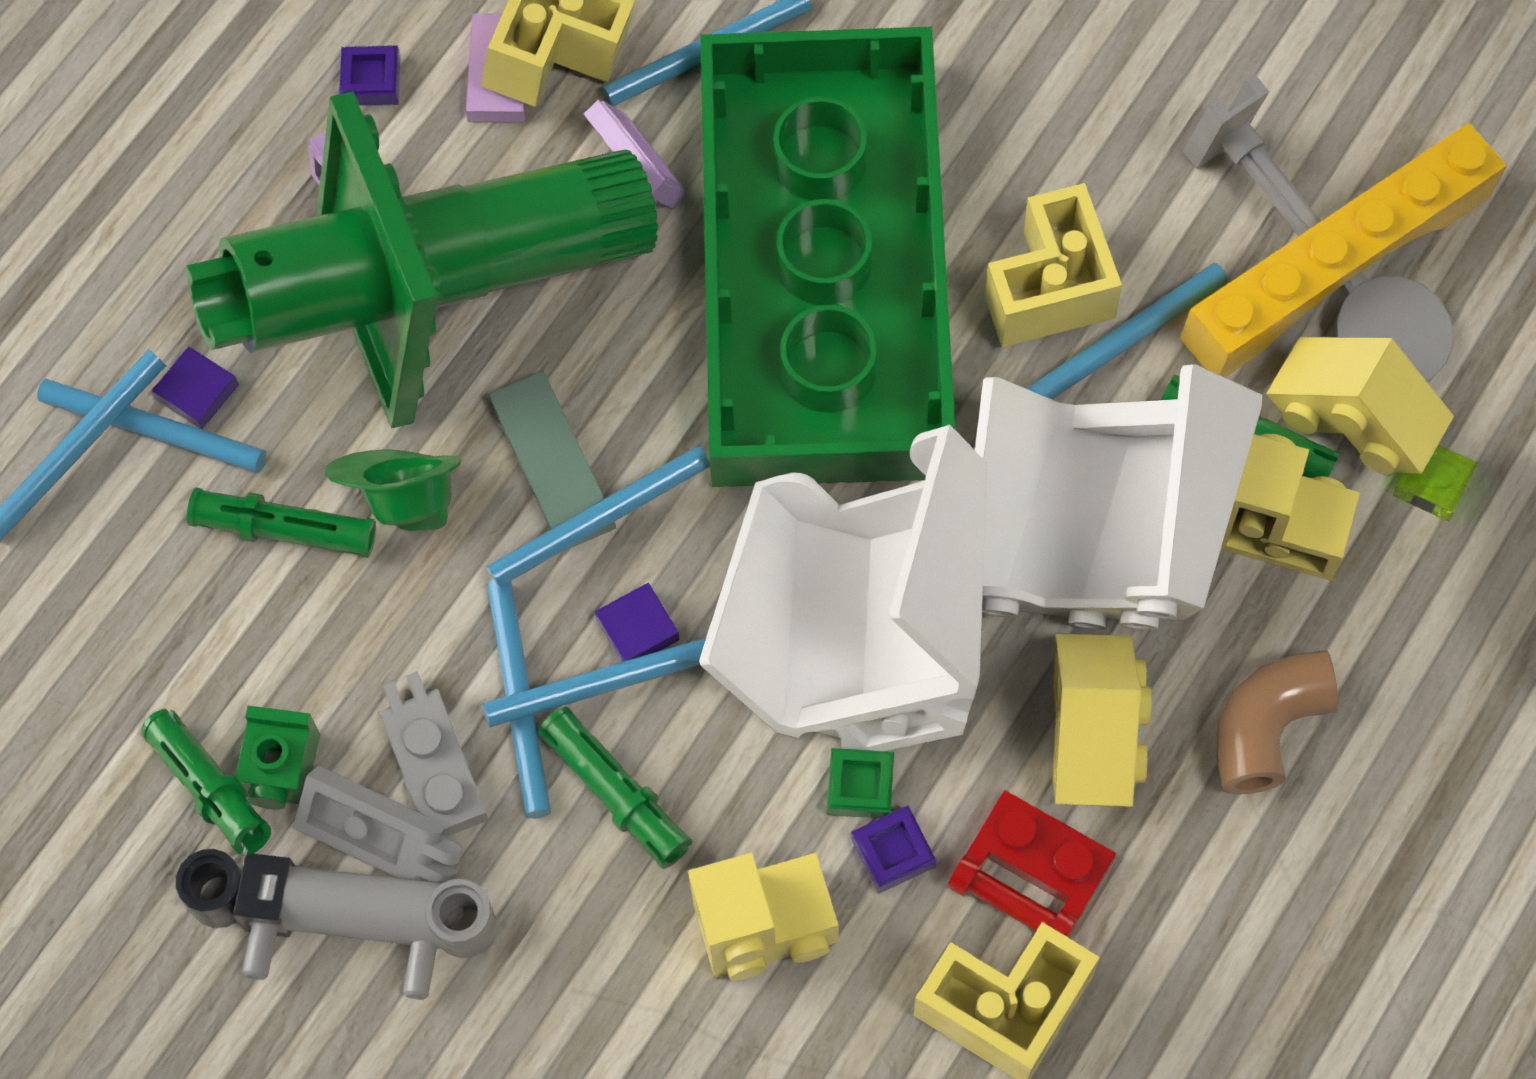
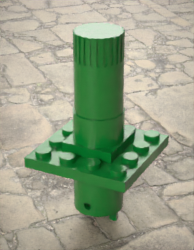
[186,91,658,429]

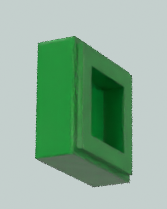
[827,748,894,819]

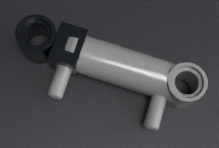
[176,849,497,1000]

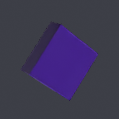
[339,45,401,106]
[151,346,239,429]
[594,582,680,662]
[851,805,937,894]

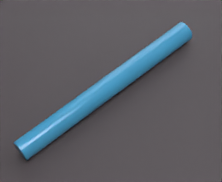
[602,0,812,107]
[1026,263,1228,400]
[0,349,167,542]
[37,379,266,473]
[487,445,710,588]
[487,580,551,819]
[482,638,706,728]

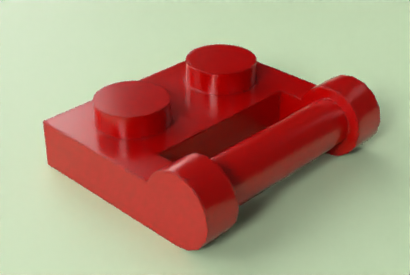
[947,790,1117,938]

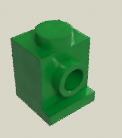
[235,705,320,810]

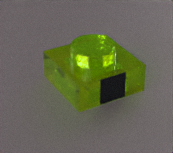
[1393,445,1478,522]

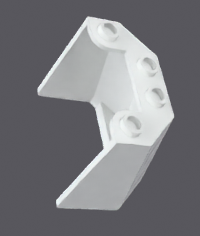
[975,365,1263,630]
[699,425,987,751]

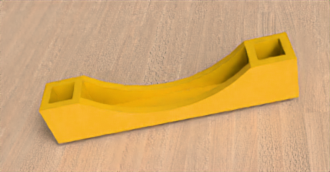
[1180,122,1507,378]

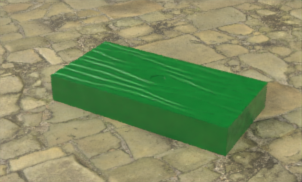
[700,26,955,487]

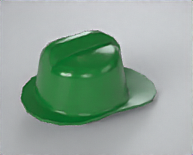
[325,449,461,531]

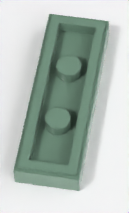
[489,371,616,552]

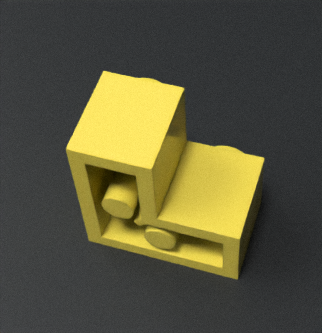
[481,0,635,107]
[984,183,1122,347]
[1266,337,1454,475]
[1221,434,1360,581]
[1052,634,1152,807]
[688,852,839,981]
[913,922,1100,1079]

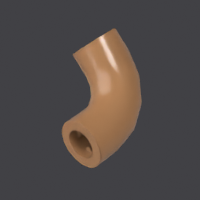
[1216,650,1338,795]

